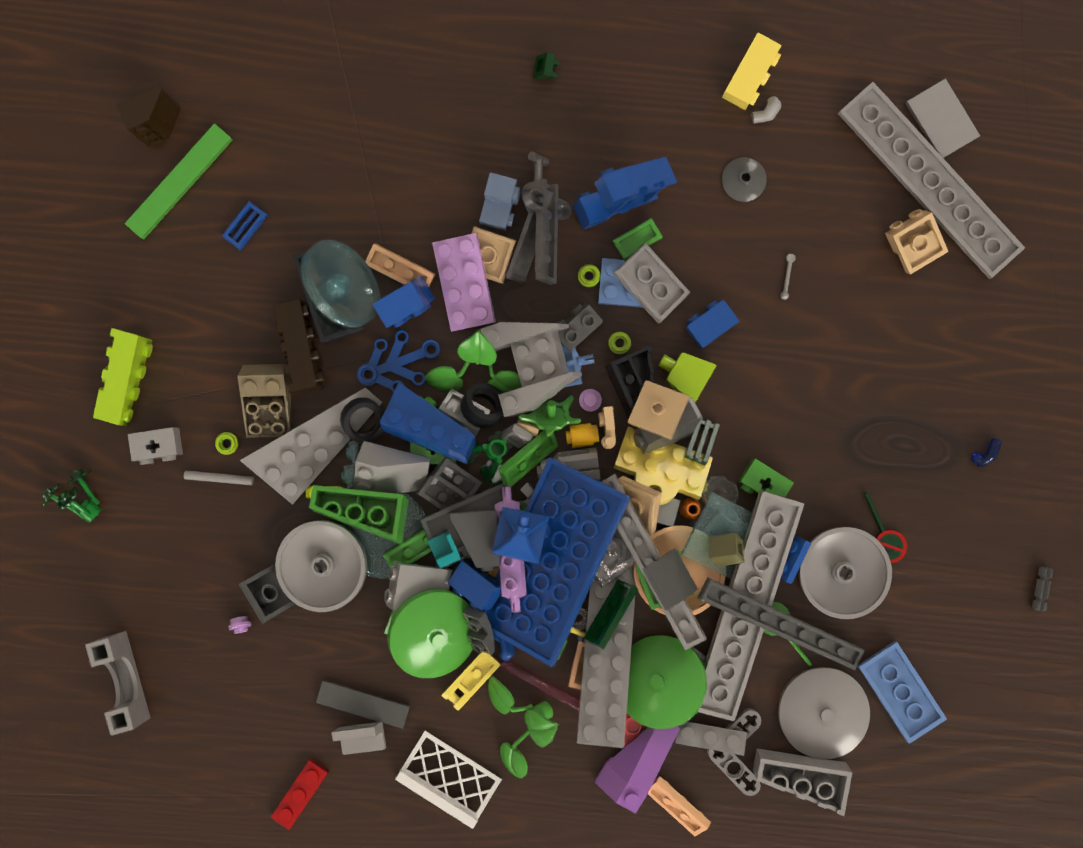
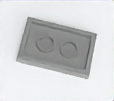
[905,78,980,158]
[613,243,691,324]

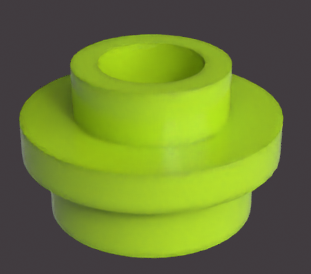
[578,264,600,287]
[608,332,631,354]
[215,432,238,455]

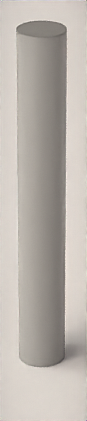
[184,470,254,485]

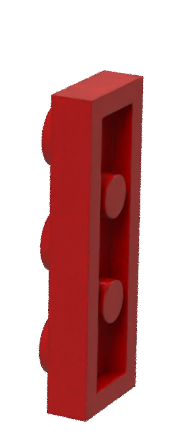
[270,758,329,830]

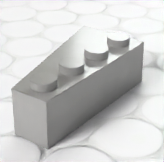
[753,748,852,816]

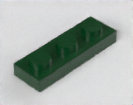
[583,579,638,650]

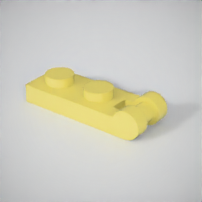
[441,652,501,711]

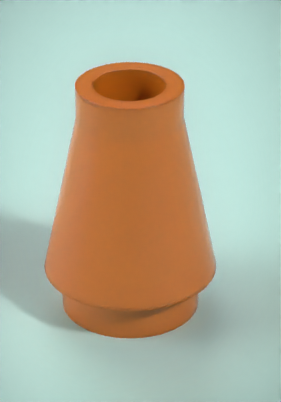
[679,497,701,520]

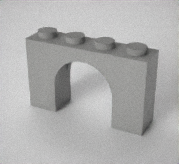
[85,631,151,736]

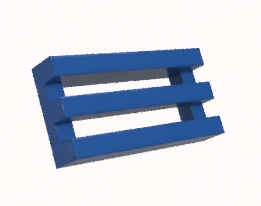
[222,201,268,251]

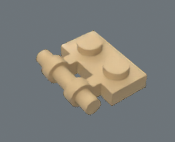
[598,406,616,449]

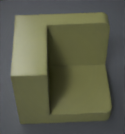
[709,532,745,567]

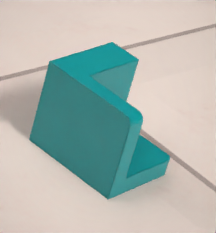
[428,531,461,568]

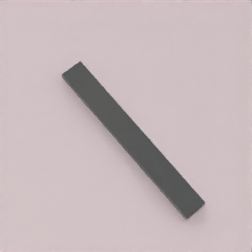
[697,577,865,670]

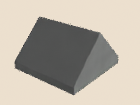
[239,564,295,624]

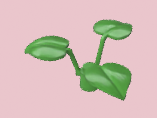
[425,330,522,394]
[488,675,558,778]

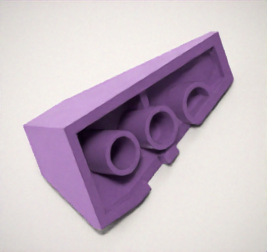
[594,726,680,814]

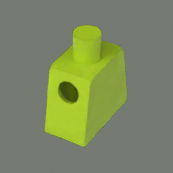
[658,352,717,402]

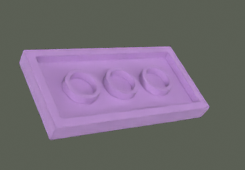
[432,233,496,332]

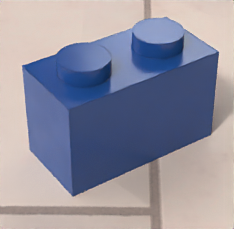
[684,299,739,350]
[448,560,501,611]

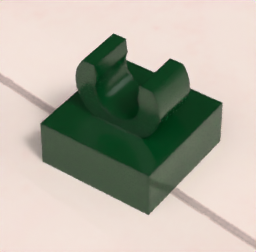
[533,52,560,81]

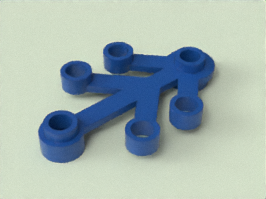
[357,330,440,392]

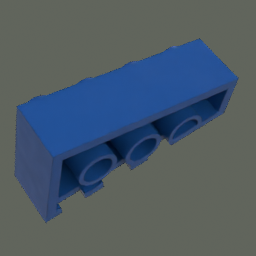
[380,383,476,464]

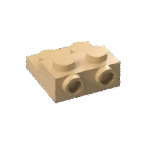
[885,209,949,274]

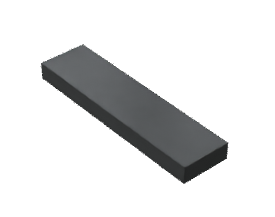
[316,680,410,729]

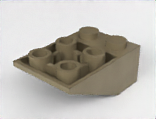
[238,364,292,438]

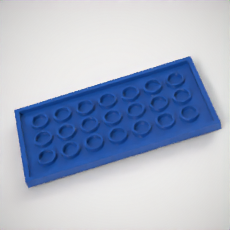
[481,457,631,667]

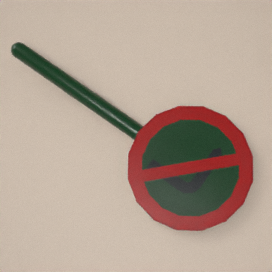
[864,492,907,563]

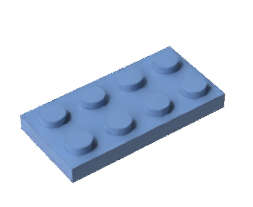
[857,641,947,744]

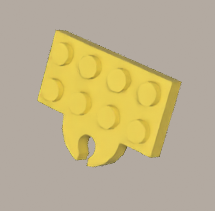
[613,426,713,505]

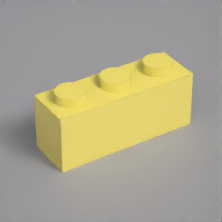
[722,33,782,110]

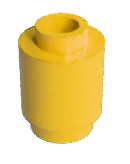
[565,423,599,448]

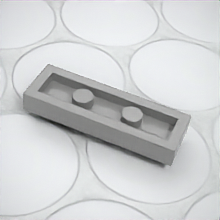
[675,722,747,756]

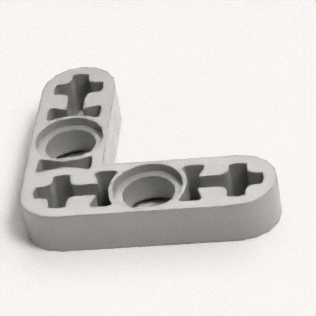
[707,708,761,796]

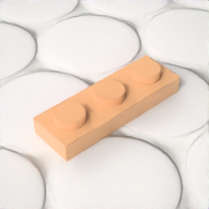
[364,243,435,287]
[648,776,711,836]

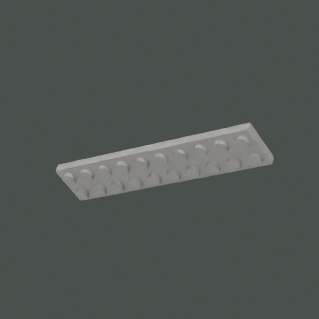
[838,82,1025,279]
[698,490,804,721]

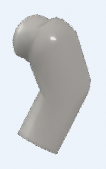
[751,96,781,124]

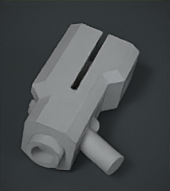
[537,447,601,482]

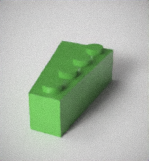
[309,485,409,545]

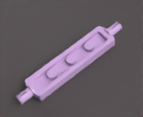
[495,487,527,612]

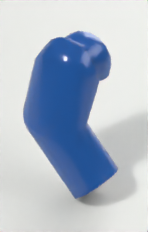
[493,634,515,661]

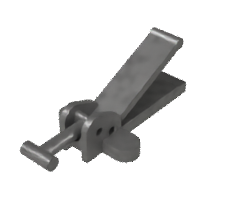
[506,151,571,285]

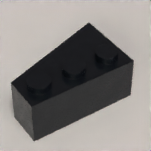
[605,345,654,428]

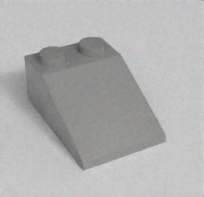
[353,441,431,494]

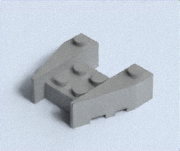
[481,322,582,417]

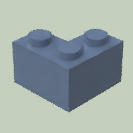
[479,172,521,232]

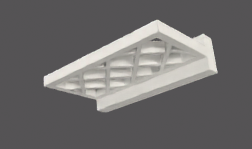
[395,731,502,829]

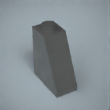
[633,397,702,454]
[448,509,500,571]

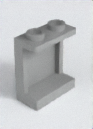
[384,560,452,611]

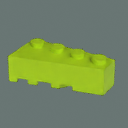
[93,328,153,426]

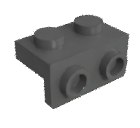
[556,303,603,351]

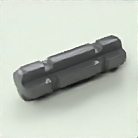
[1032,567,1053,612]

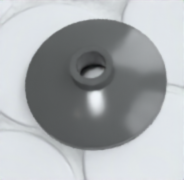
[722,157,767,202]

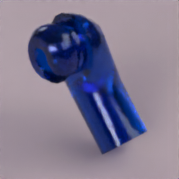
[971,438,1002,467]

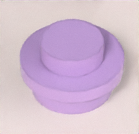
[579,389,602,412]
[228,616,252,634]

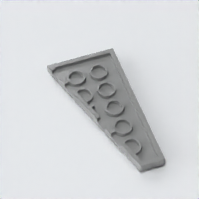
[240,387,382,505]

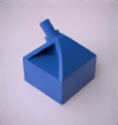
[492,507,549,564]

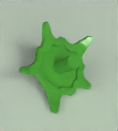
[519,395,581,437]

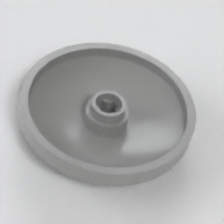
[275,520,367,612]
[798,527,892,619]
[778,666,870,759]

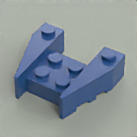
[572,157,677,230]

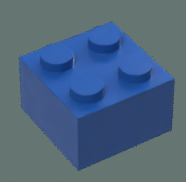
[372,275,435,328]

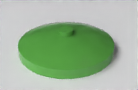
[387,589,473,678]
[627,635,707,729]

